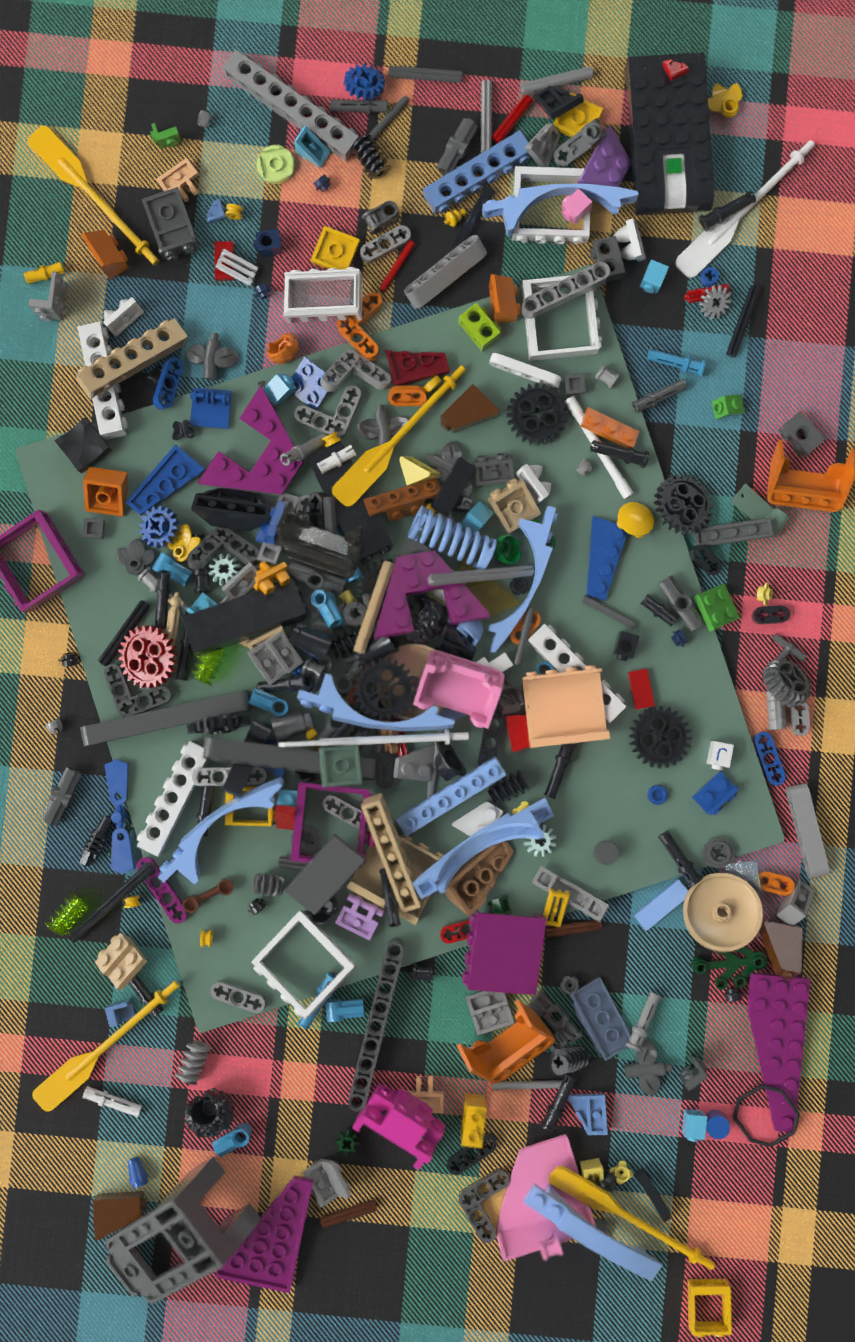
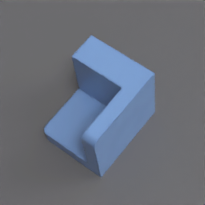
[105,998,136,1027]

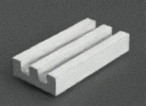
[215,249,258,286]

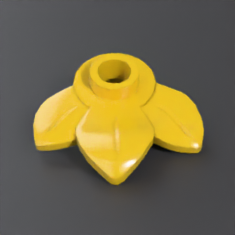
[708,83,742,118]
[167,524,201,562]

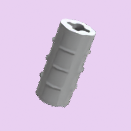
[766,691,787,730]

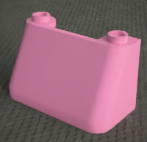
[413,650,505,729]

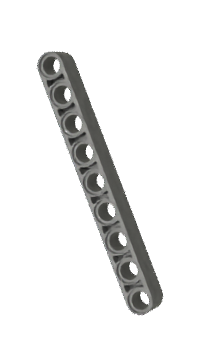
[80,690,252,747]
[202,738,377,780]
[348,939,404,1112]

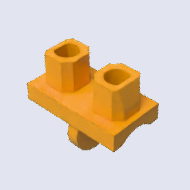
[254,562,290,595]

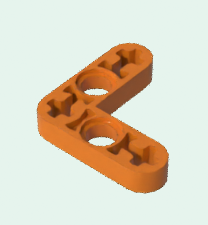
[336,292,383,361]

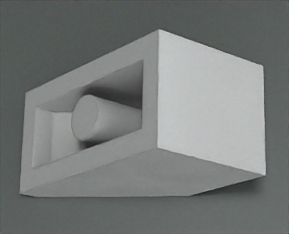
[776,879,814,926]

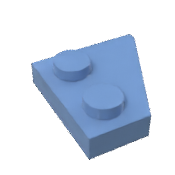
[568,1093,608,1135]

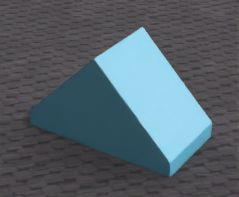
[294,126,331,167]
[461,501,494,533]

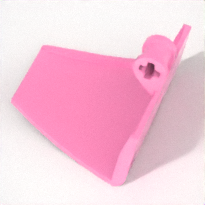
[496,1134,597,1261]

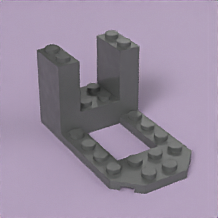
[105,1156,261,1304]

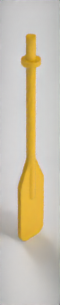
[28,126,159,265]
[332,365,466,507]
[33,980,180,1111]
[548,1166,715,1270]

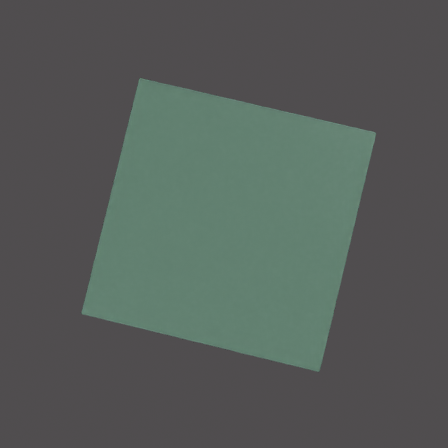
[16,265,785,1033]

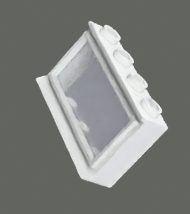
[283,267,363,324]

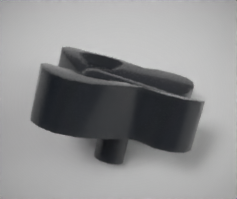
[172,420,195,441]
[599,1172,617,1193]

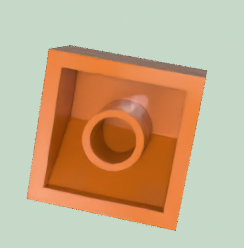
[81,230,129,280]
[489,274,521,324]
[83,467,128,517]

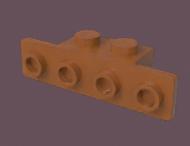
[364,478,441,522]

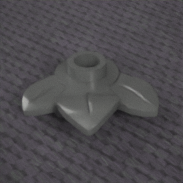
[117,538,155,575]

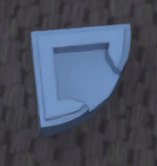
[207,199,227,224]

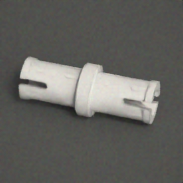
[317,445,356,474]

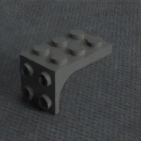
[142,187,200,261]

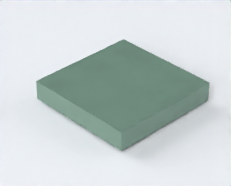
[319,745,362,788]

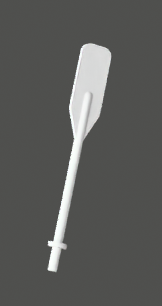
[676,140,815,278]
[278,729,469,747]

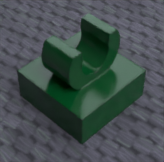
[487,894,512,915]

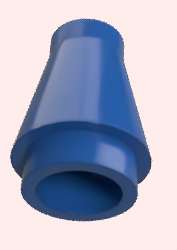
[127,1157,149,1189]

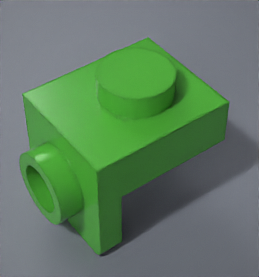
[150,123,182,149]
[712,395,745,419]

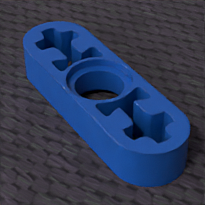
[153,357,183,410]
[753,732,786,786]

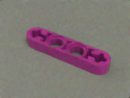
[137,857,188,923]

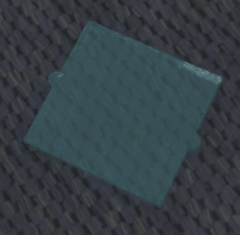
[725,860,763,895]

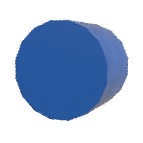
[706,1110,730,1139]

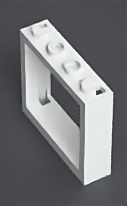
[512,166,590,245]
[521,276,602,361]
[252,910,358,1019]

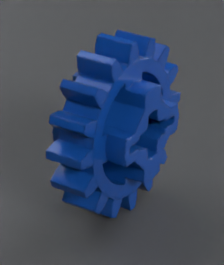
[344,64,385,101]
[139,506,181,548]

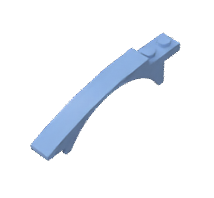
[482,184,638,237]
[488,506,558,653]
[297,674,455,731]
[158,777,284,885]
[412,798,554,899]
[523,1183,663,1281]

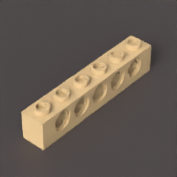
[77,318,188,400]
[361,793,422,913]

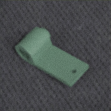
[731,484,790,539]

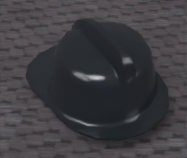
[435,741,466,781]

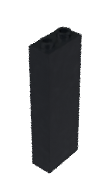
[306,440,393,563]
[181,579,308,658]

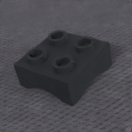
[55,417,112,474]

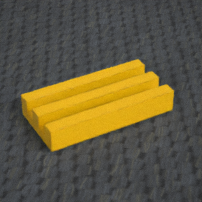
[543,888,570,927]

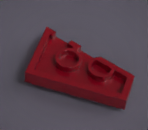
[385,350,450,386]

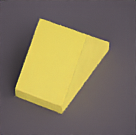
[399,456,440,486]
[580,1158,604,1188]

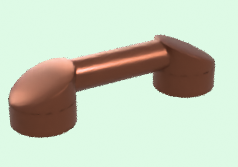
[182,878,234,913]

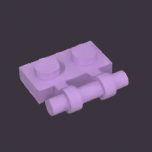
[335,893,385,941]

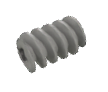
[175,1040,211,1085]

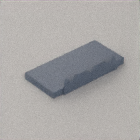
[570,977,631,1060]

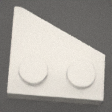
[451,801,503,836]

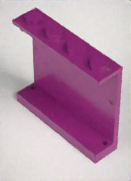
[462,909,546,995]

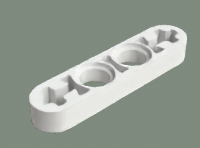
[489,353,562,389]
[189,767,267,786]

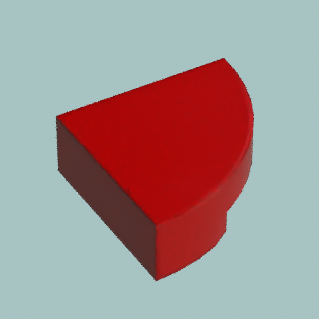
[662,59,689,80]

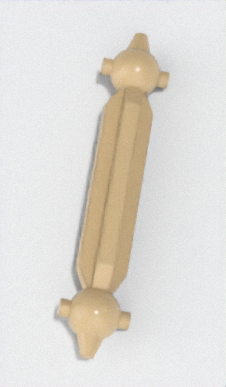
[166,592,184,661]

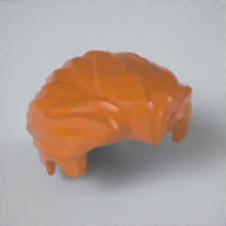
[266,333,298,364]

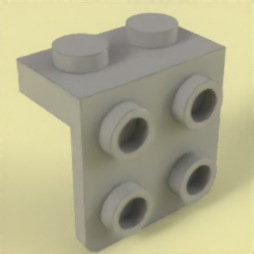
[28,271,68,322]
[302,1159,351,1207]

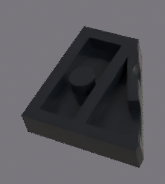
[534,86,584,120]

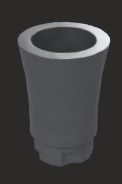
[270,710,314,742]

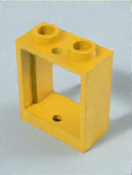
[225,786,278,826]
[461,1093,487,1148]
[687,1279,732,1337]

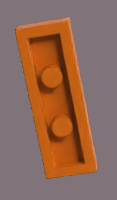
[580,407,640,448]

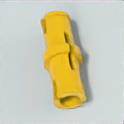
[24,262,65,285]

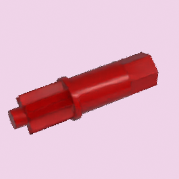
[683,284,730,303]

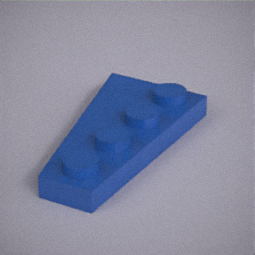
[125,444,206,516]
[586,516,627,601]

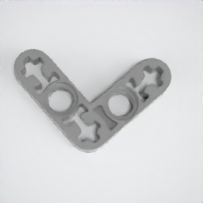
[321,350,391,392]
[294,385,361,438]

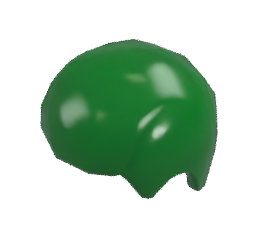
[494,534,522,565]

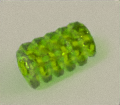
[191,649,227,686]
[45,892,88,936]

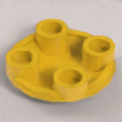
[617,502,654,538]

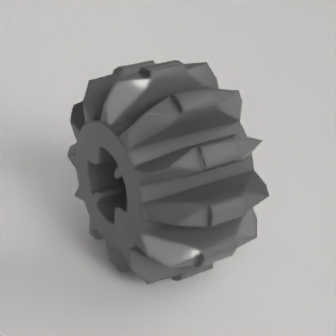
[252,873,285,896]

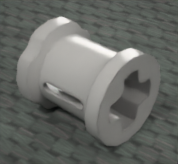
[595,364,620,389]

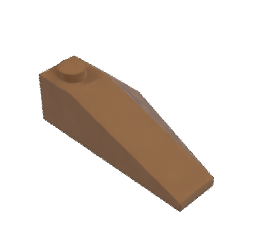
[444,841,514,916]

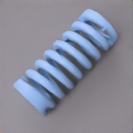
[408,506,497,570]

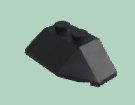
[191,488,272,532]

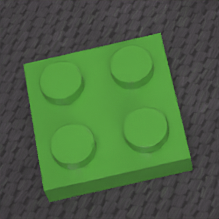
[694,583,740,632]

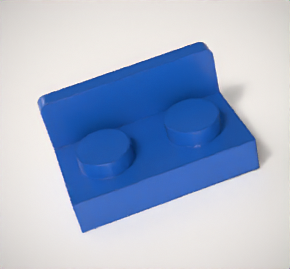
[256,501,286,545]
[692,771,739,815]

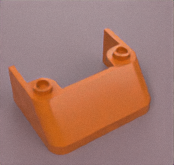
[767,440,855,512]
[457,1000,555,1084]

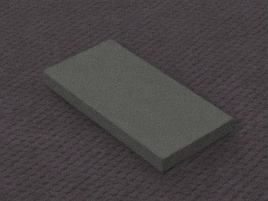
[285,834,365,915]

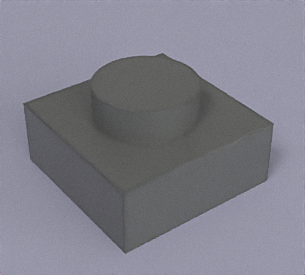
[564,373,586,396]
[83,518,105,539]

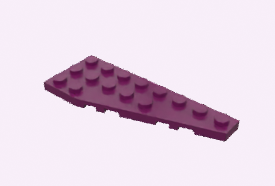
[747,972,811,1132]

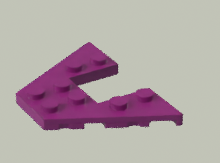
[198,386,304,495]
[374,550,490,639]

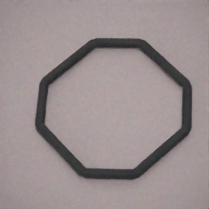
[733,1085,800,1147]

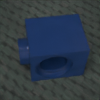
[253,228,283,258]

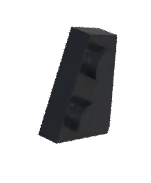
[435,621,477,661]

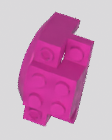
[352,1083,445,1170]

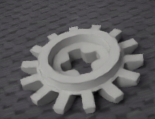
[699,285,732,319]

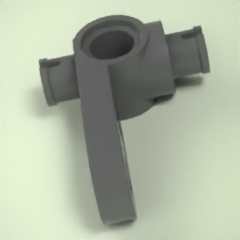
[554,118,607,166]

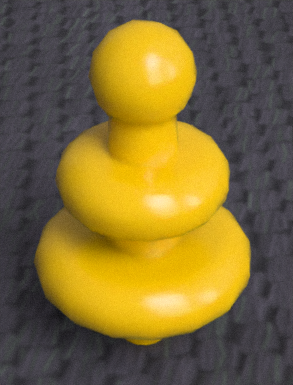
[444,208,467,227]

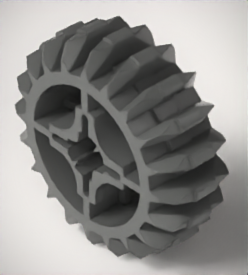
[762,657,812,708]

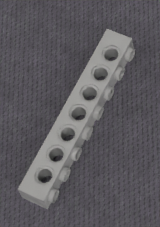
[222,49,359,162]

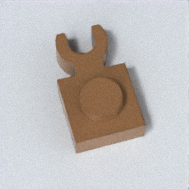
[380,719,398,754]

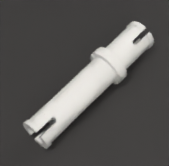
[83,1086,142,1118]

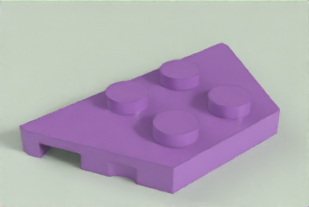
[577,126,631,187]

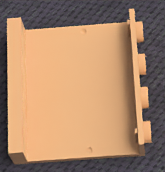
[522,665,610,748]

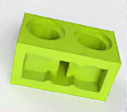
[458,303,501,351]

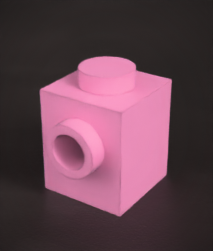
[562,188,592,225]

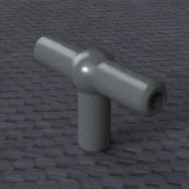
[772,634,807,661]

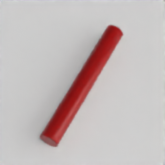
[379,240,415,292]

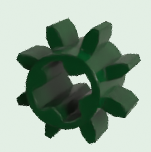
[335,1128,360,1155]

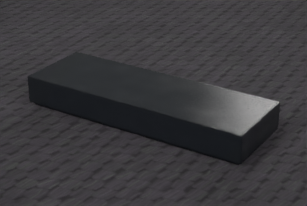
[430,457,476,517]

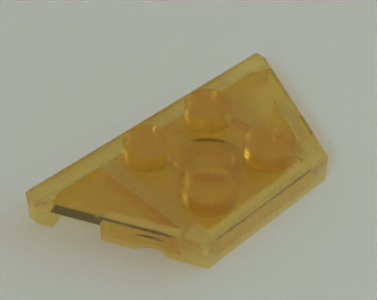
[458,557,520,621]

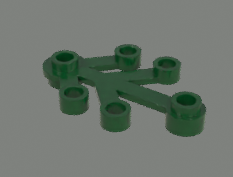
[691,946,767,990]

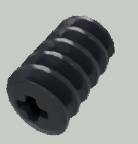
[352,134,391,179]
[331,625,370,660]
[487,770,530,807]
[549,1045,589,1075]

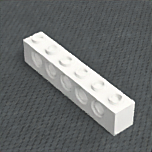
[77,321,128,440]
[527,624,626,723]
[137,741,209,857]

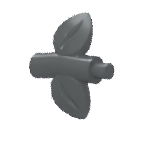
[186,333,239,380]
[357,405,410,446]
[424,441,462,487]
[624,1039,672,1095]

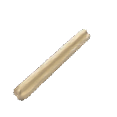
[354,561,394,654]

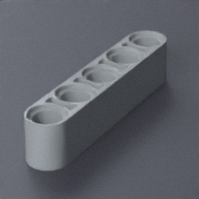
[404,235,487,309]
[521,262,610,319]
[786,783,830,879]

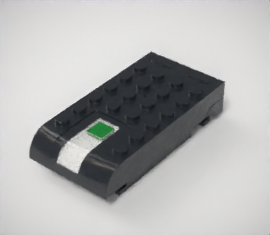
[624,52,714,216]

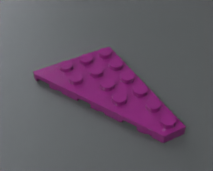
[215,1175,314,1293]

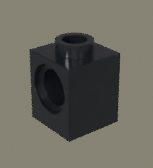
[612,631,640,662]

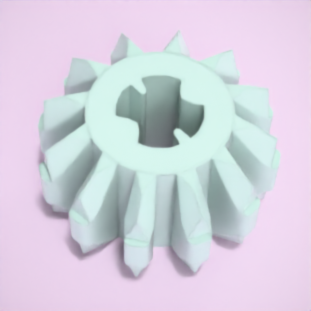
[209,554,242,586]
[524,824,556,857]

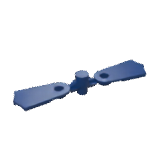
[105,759,135,874]

